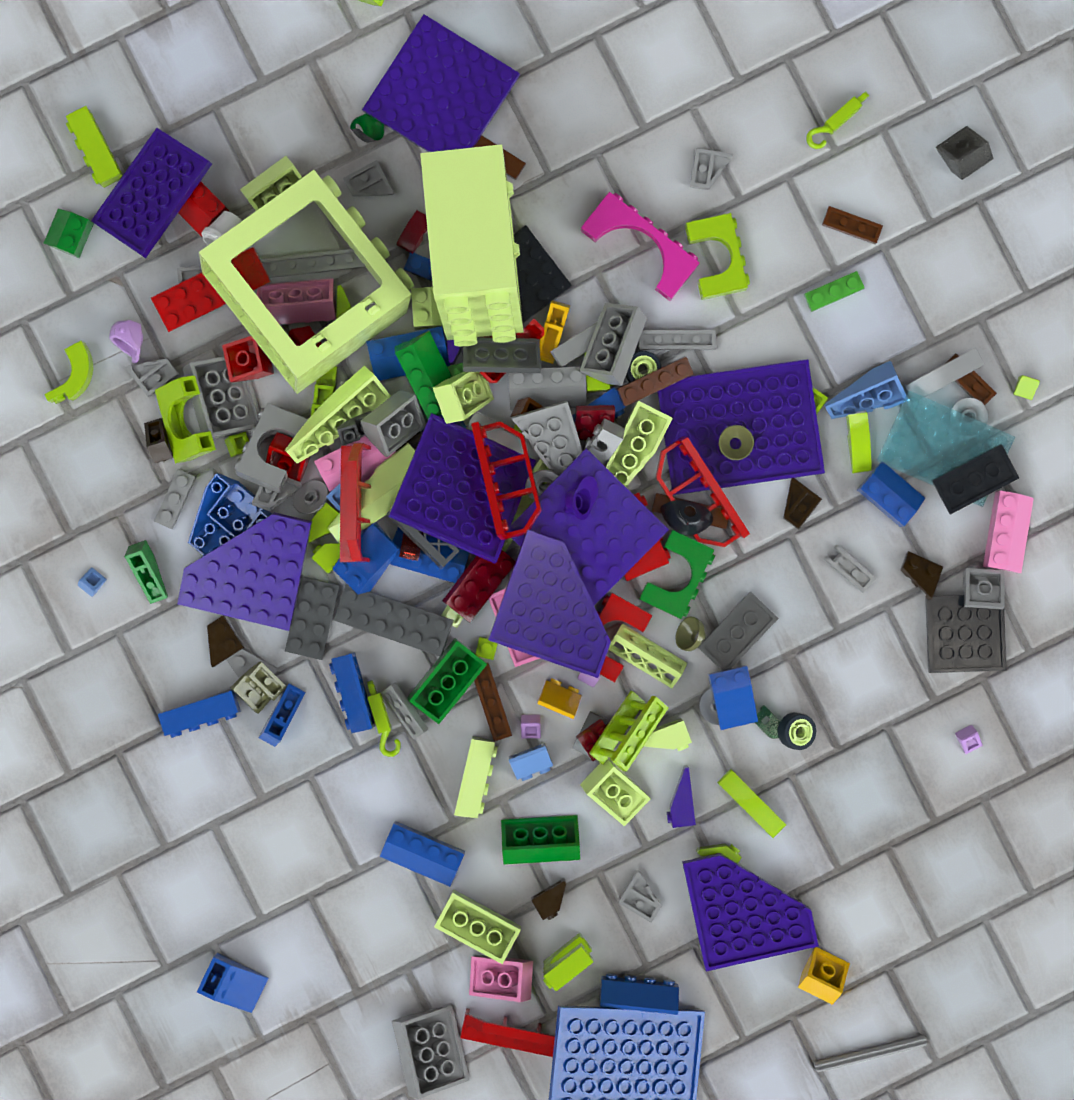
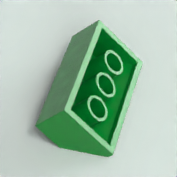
[394,331,452,418]
[407,638,487,724]
[501,815,580,865]

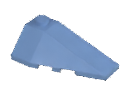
[824,361,908,419]

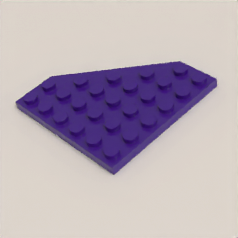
[177,512,312,631]
[488,530,611,678]
[682,853,819,971]

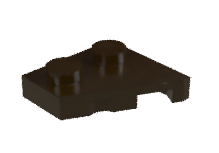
[783,478,822,530]
[900,551,943,600]
[207,615,245,668]

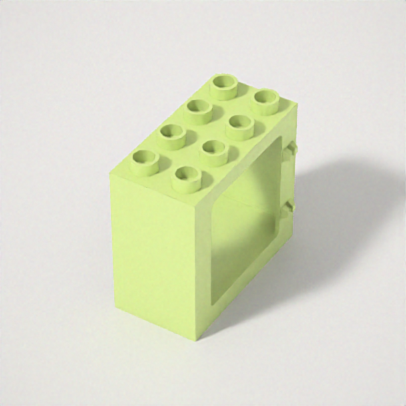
[420,144,524,347]
[199,170,414,394]

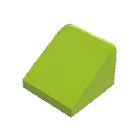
[1013,375,1040,400]
[225,431,249,457]

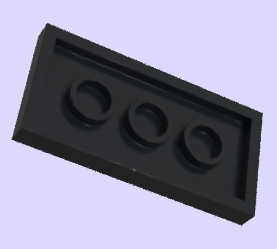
[931,444,1019,515]

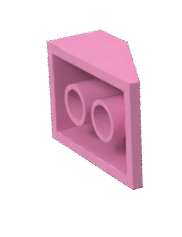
[469,956,533,1002]

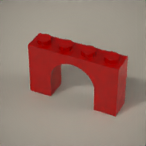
[624,493,671,581]
[597,593,653,683]

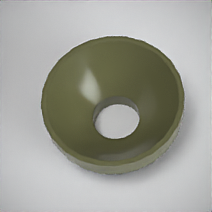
[718,425,754,460]
[676,616,706,651]

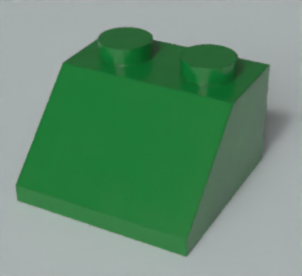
[43,209,94,258]

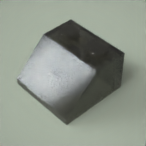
[936,126,994,180]

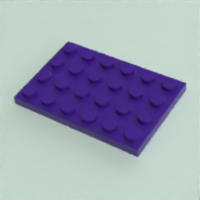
[91,128,212,258]

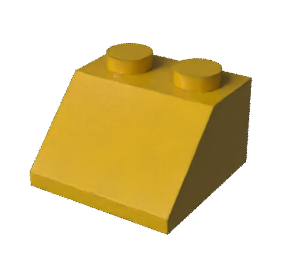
[798,947,850,1005]

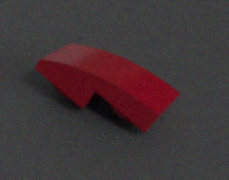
[396,210,427,254]

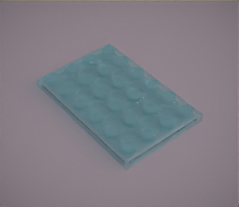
[876,390,1015,507]

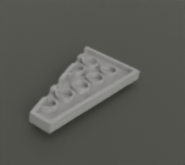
[512,400,583,475]

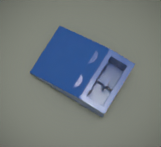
[197,953,269,1013]

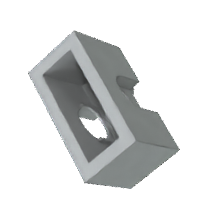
[584,418,625,466]

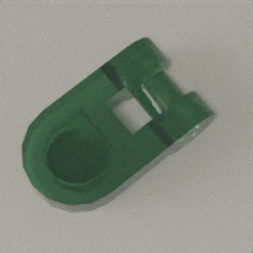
[755,705,780,739]

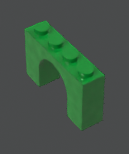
[639,530,716,619]

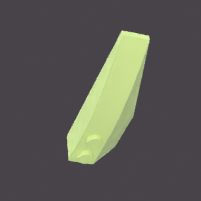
[285,366,391,463]
[605,401,672,487]
[328,443,415,543]

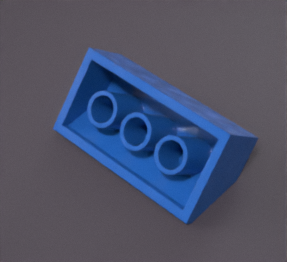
[366,326,450,381]
[390,527,470,583]
[329,652,375,733]
[380,821,465,887]
[599,973,679,1015]

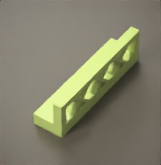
[608,624,687,688]

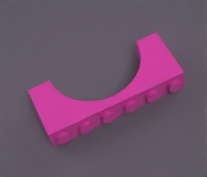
[581,192,700,301]

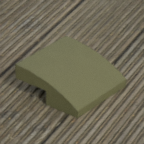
[230,661,287,714]

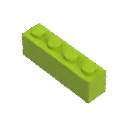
[66,106,123,188]

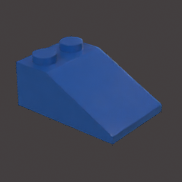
[332,523,400,595]
[707,665,758,730]

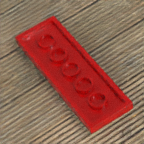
[151,247,271,332]

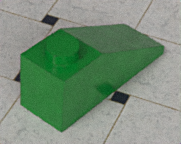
[124,540,168,604]

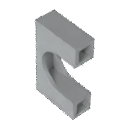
[235,403,308,493]

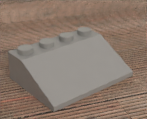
[183,356,260,440]
[392,1005,469,1099]

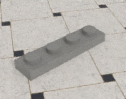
[639,330,716,350]

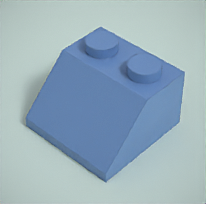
[509,743,553,781]

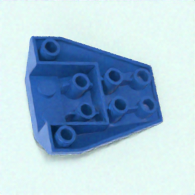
[188,473,272,556]

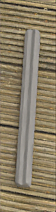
[814,1035,927,1072]

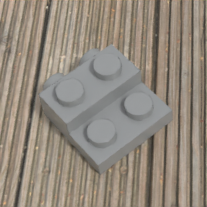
[963,566,1005,609]

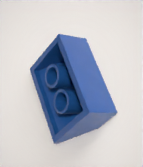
[857,461,925,527]

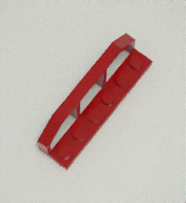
[471,421,542,540]
[655,436,750,547]
[340,443,371,562]
[460,1008,555,1057]

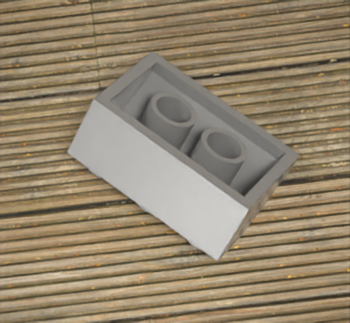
[361,390,426,457]

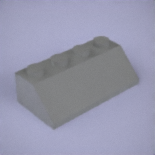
[580,303,647,386]
[508,367,587,410]

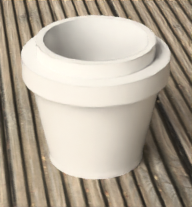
[201,211,242,245]

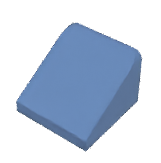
[78,568,107,597]

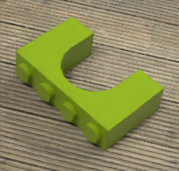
[685,213,750,300]
[155,375,216,464]
[543,933,594,991]

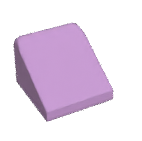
[578,672,601,687]
[521,715,541,739]
[955,725,983,754]

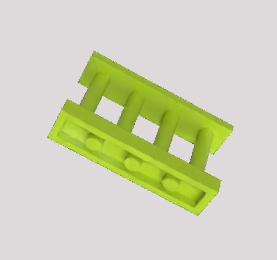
[589,691,669,772]

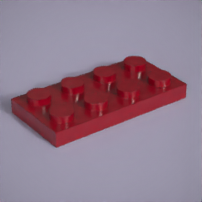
[442,550,516,623]

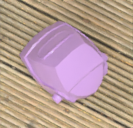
[109,320,143,363]

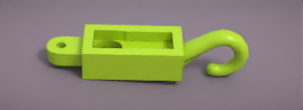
[806,91,870,149]
[367,680,401,757]

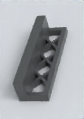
[387,509,459,569]

